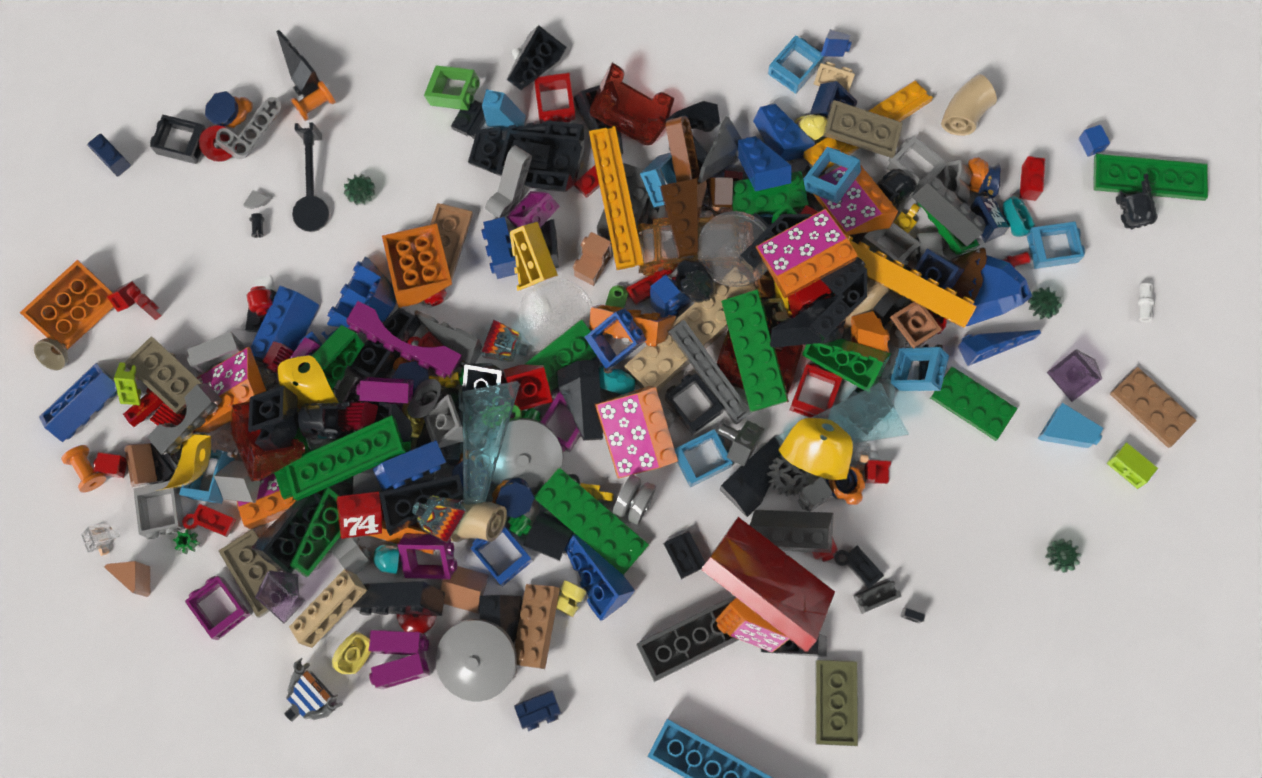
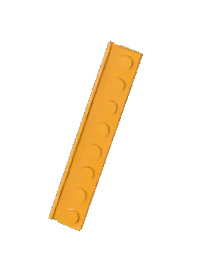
[803,81,932,172]
[589,126,644,270]

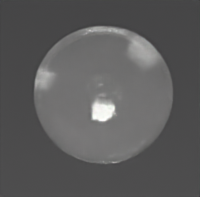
[697,211,768,287]
[518,278,593,351]

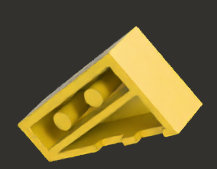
[510,222,558,291]

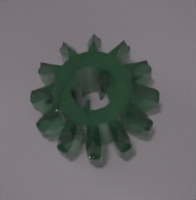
[344,173,375,206]
[1028,287,1062,320]
[1045,538,1082,573]

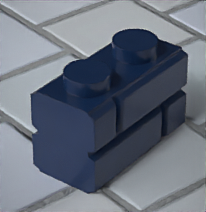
[87,133,131,177]
[514,690,562,732]

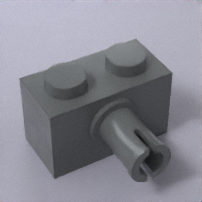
[717,420,765,466]

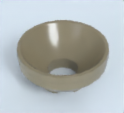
[34,338,69,370]

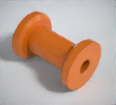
[291,81,336,121]
[61,445,106,493]

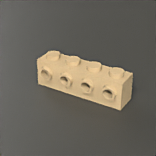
[289,569,367,648]

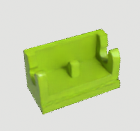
[114,362,142,406]
[1106,442,1158,489]

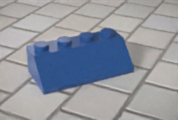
[250,286,320,363]
[39,363,117,442]

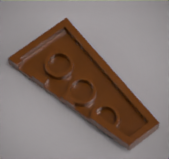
[660,178,698,258]

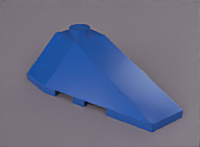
[958,330,1041,366]
[565,535,635,621]

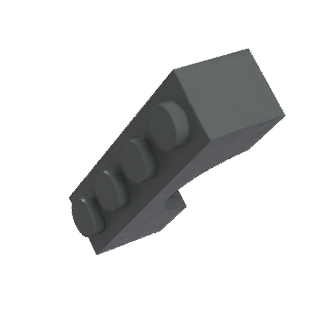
[147,383,223,455]

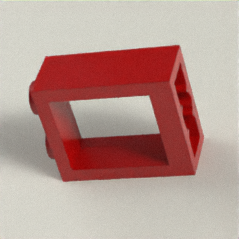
[534,73,576,124]
[789,364,842,419]

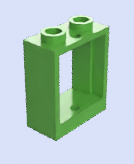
[424,65,480,111]

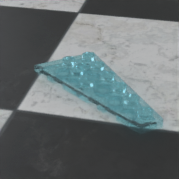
[463,381,520,505]
[776,382,909,447]

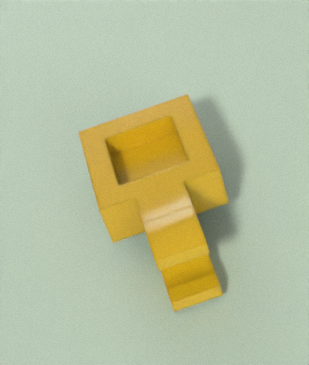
[894,204,920,234]
[429,372,460,388]
[580,483,614,502]

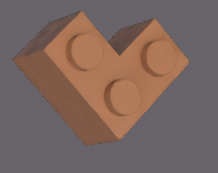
[573,232,612,286]

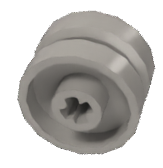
[613,474,656,525]

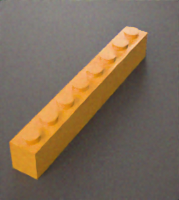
[844,233,976,328]

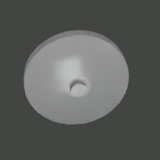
[484,418,563,495]
[435,619,517,702]

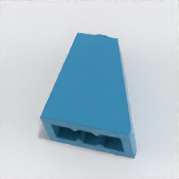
[482,89,526,129]
[1037,403,1103,448]

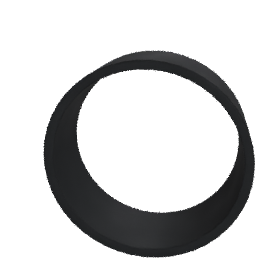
[872,290,907,326]

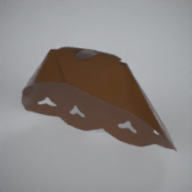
[950,247,987,301]

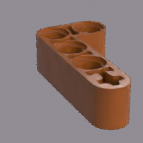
[666,116,701,185]

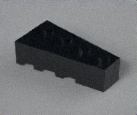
[347,308,421,378]

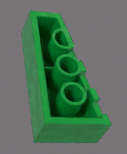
[293,325,365,393]
[802,339,892,393]
[290,488,341,577]

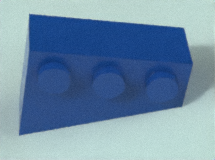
[753,104,815,161]
[738,136,791,192]
[481,217,517,279]
[650,275,691,318]
[373,441,446,491]

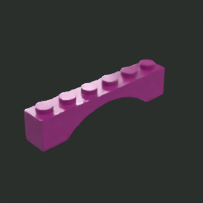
[346,301,462,379]

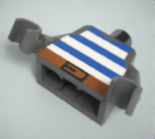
[284,658,343,722]

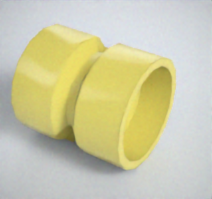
[556,580,587,617]

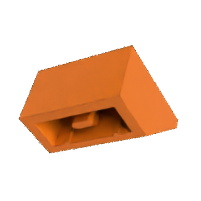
[851,311,890,352]

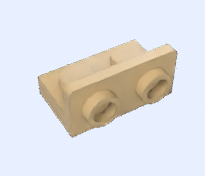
[814,61,855,92]

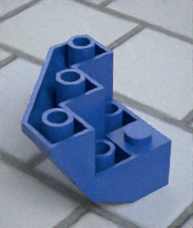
[966,252,1032,326]
[327,256,397,328]

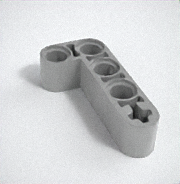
[216,97,281,159]
[485,145,532,218]

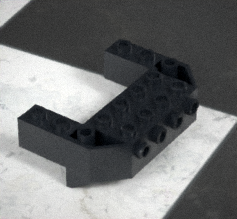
[739,214,867,342]

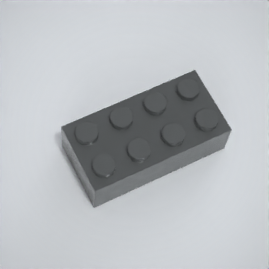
[597,163,650,240]

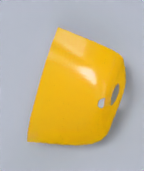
[278,356,339,409]
[779,418,853,480]
[156,434,211,491]

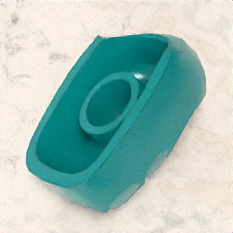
[1002,196,1035,237]
[598,365,635,394]
[373,544,399,574]

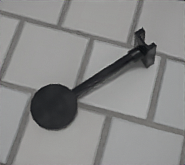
[292,122,330,232]

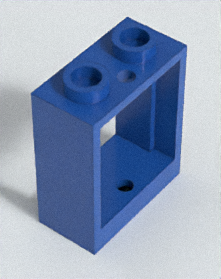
[585,309,647,369]
[471,526,533,587]

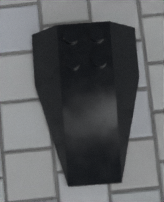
[468,121,584,192]

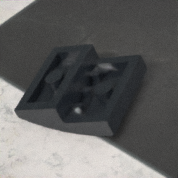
[523,512,574,562]

